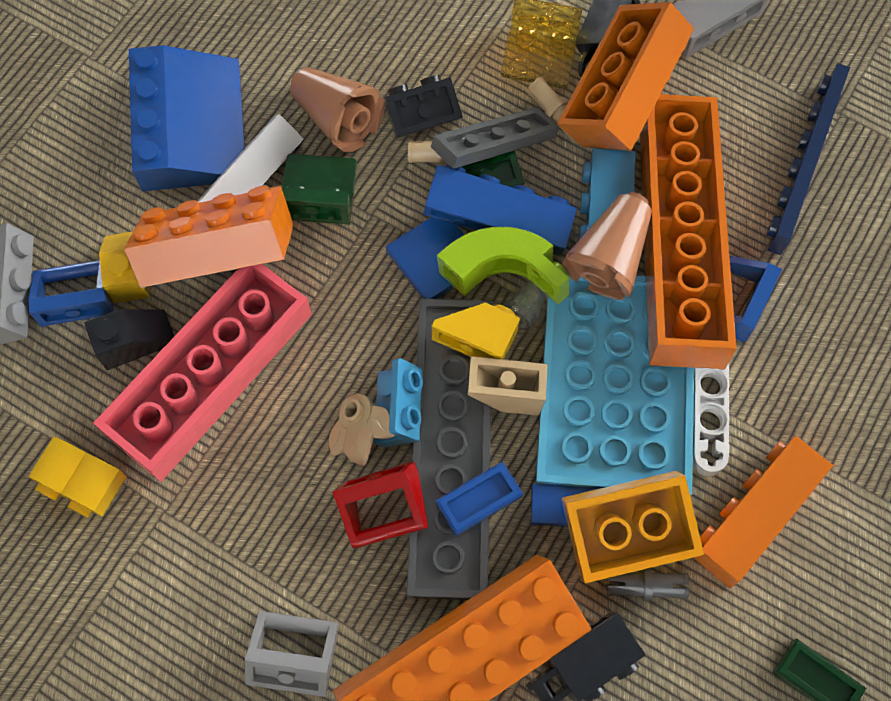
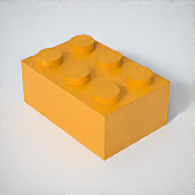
[561,471,704,583]

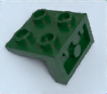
[281,154,357,225]

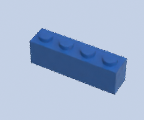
[423,164,577,256]

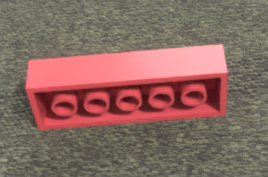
[93,264,312,483]

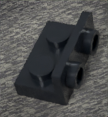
[384,74,463,139]

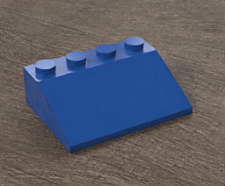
[129,45,245,191]

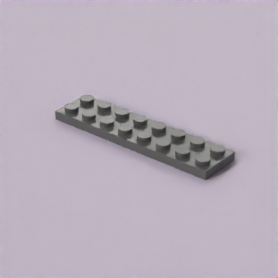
[407,299,493,600]

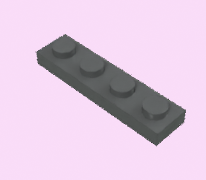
[431,107,560,169]

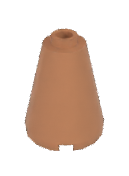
[290,67,385,152]
[561,192,652,300]

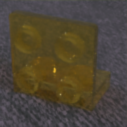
[501,0,583,89]

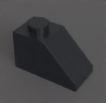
[84,309,175,371]

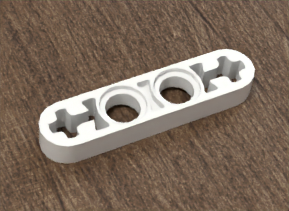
[693,363,729,477]

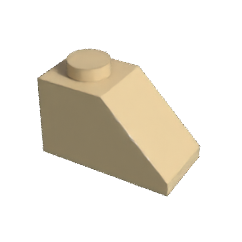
[468,356,548,416]

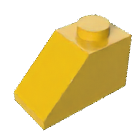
[99,231,150,304]
[431,303,520,360]

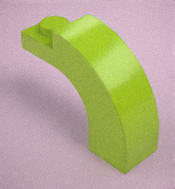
[437,227,570,305]

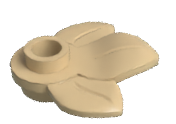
[329,393,395,466]

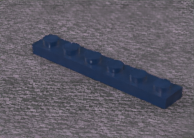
[766,63,850,255]

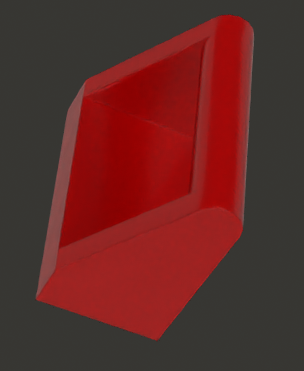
[332,461,428,549]

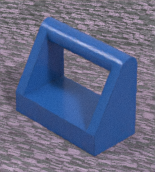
[729,256,782,343]
[29,260,114,327]

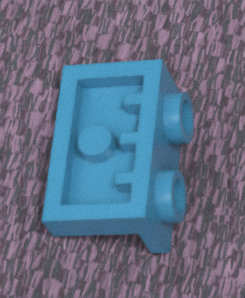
[374,358,423,448]

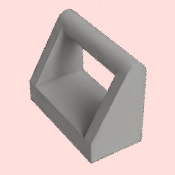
[244,611,339,697]

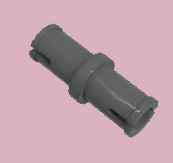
[606,568,689,601]

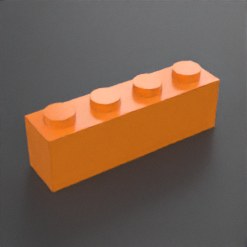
[693,435,834,589]

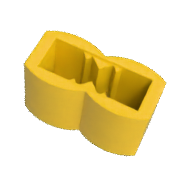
[28,436,127,518]

